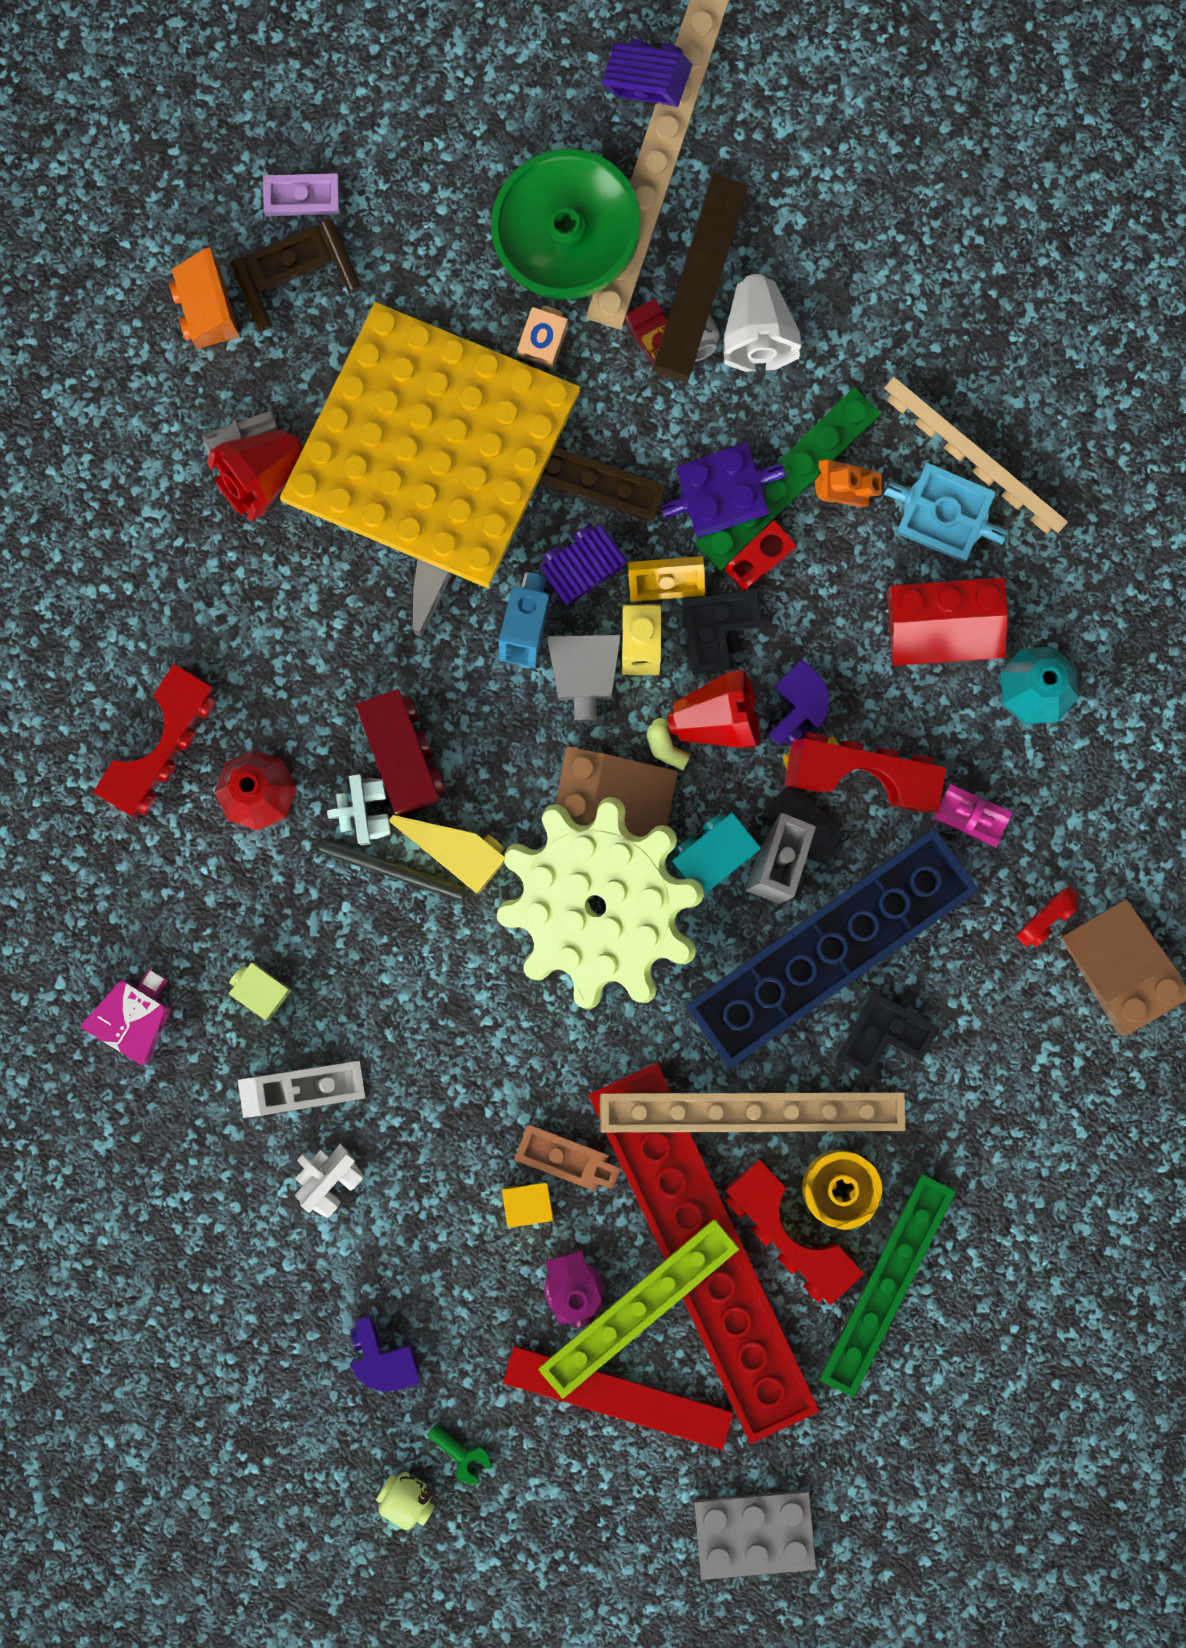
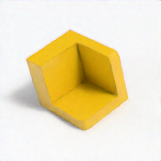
[502,1183,554,1228]

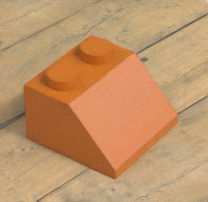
[169,247,240,349]

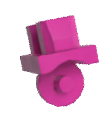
[933,784,1013,847]

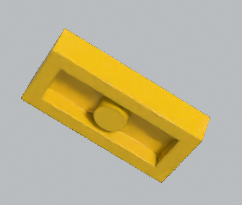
[628,556,705,602]

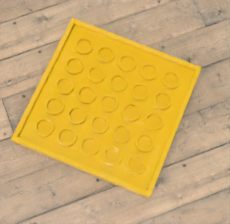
[280,302,580,589]

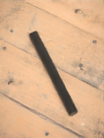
[318,838,466,901]

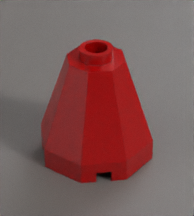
[207,430,304,521]
[668,670,761,749]
[214,749,297,831]

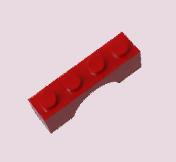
[92,664,217,819]
[784,733,946,813]
[724,1158,864,1305]

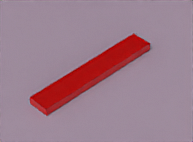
[502,1345,733,1450]

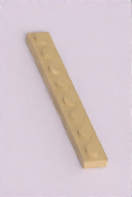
[600,1093,905,1132]

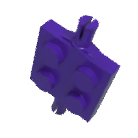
[660,442,786,538]

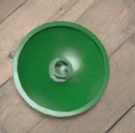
[491,149,642,300]

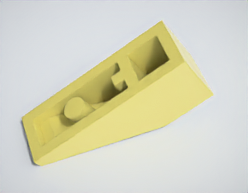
[389,815,505,894]

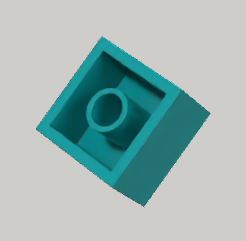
[670,813,761,895]

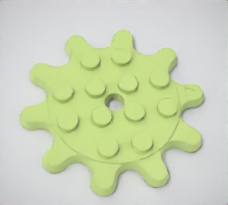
[497,797,704,1009]

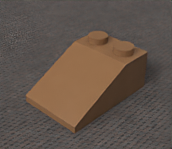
[556,746,678,837]
[1060,899,1186,1036]

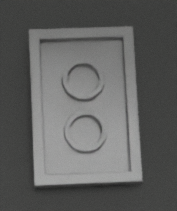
[694,1490,816,1580]

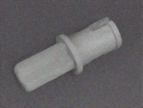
[202,411,278,454]

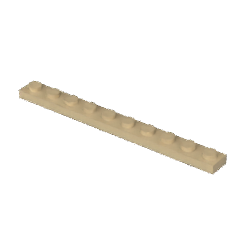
[586,0,730,330]

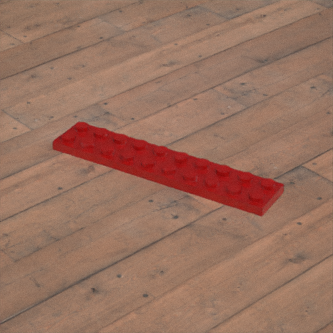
[588,1062,820,1444]

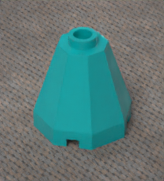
[999,647,1079,725]

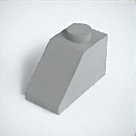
[745,813,816,904]

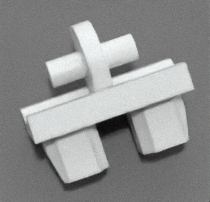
[295,1144,364,1218]

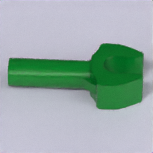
[426,1424,492,1485]

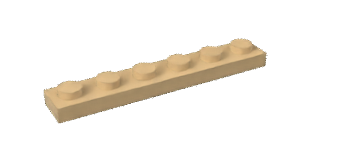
[884,377,1068,534]

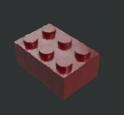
[355,689,446,817]

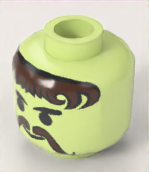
[376,1472,435,1530]

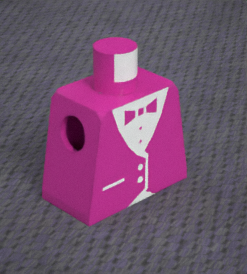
[80,969,171,1065]

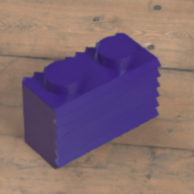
[602,39,693,107]
[540,524,628,608]

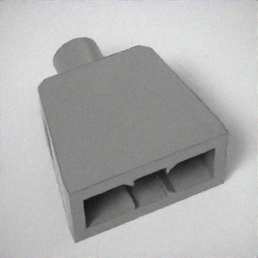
[548,635,620,722]

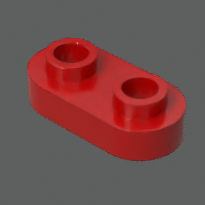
[1015,884,1080,947]

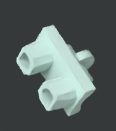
[327,774,391,846]

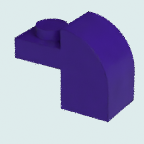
[768,659,829,747]
[350,1314,422,1392]

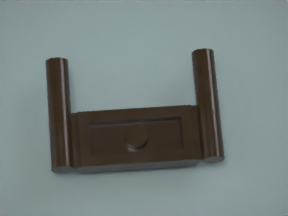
[230,219,362,332]

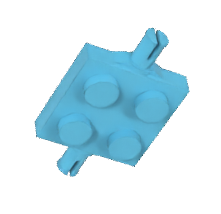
[884,463,1008,563]

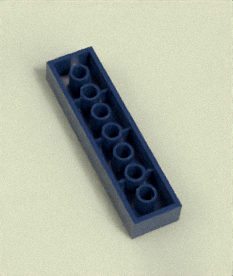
[684,828,979,1069]

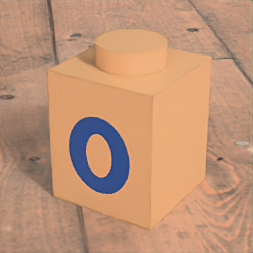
[517,306,568,369]

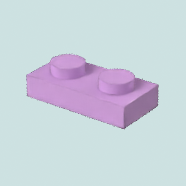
[263,173,340,216]

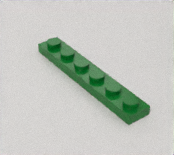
[694,387,881,572]
[818,1173,956,1398]

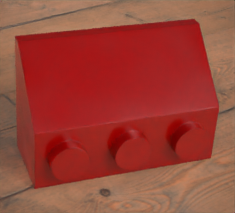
[886,578,1007,666]

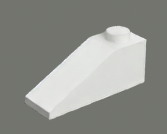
[238,1061,365,1118]

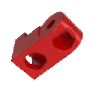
[724,520,797,591]

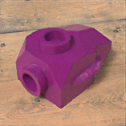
[544,1250,605,1328]

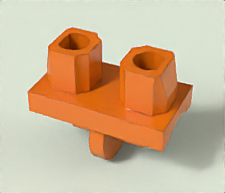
[815,460,882,507]

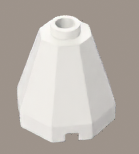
[723,274,801,372]

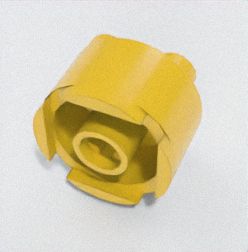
[802,1150,882,1230]

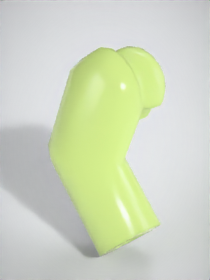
[646,718,691,771]

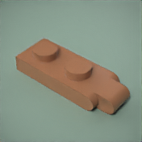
[514,1124,621,1191]

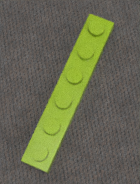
[538,1218,739,1399]

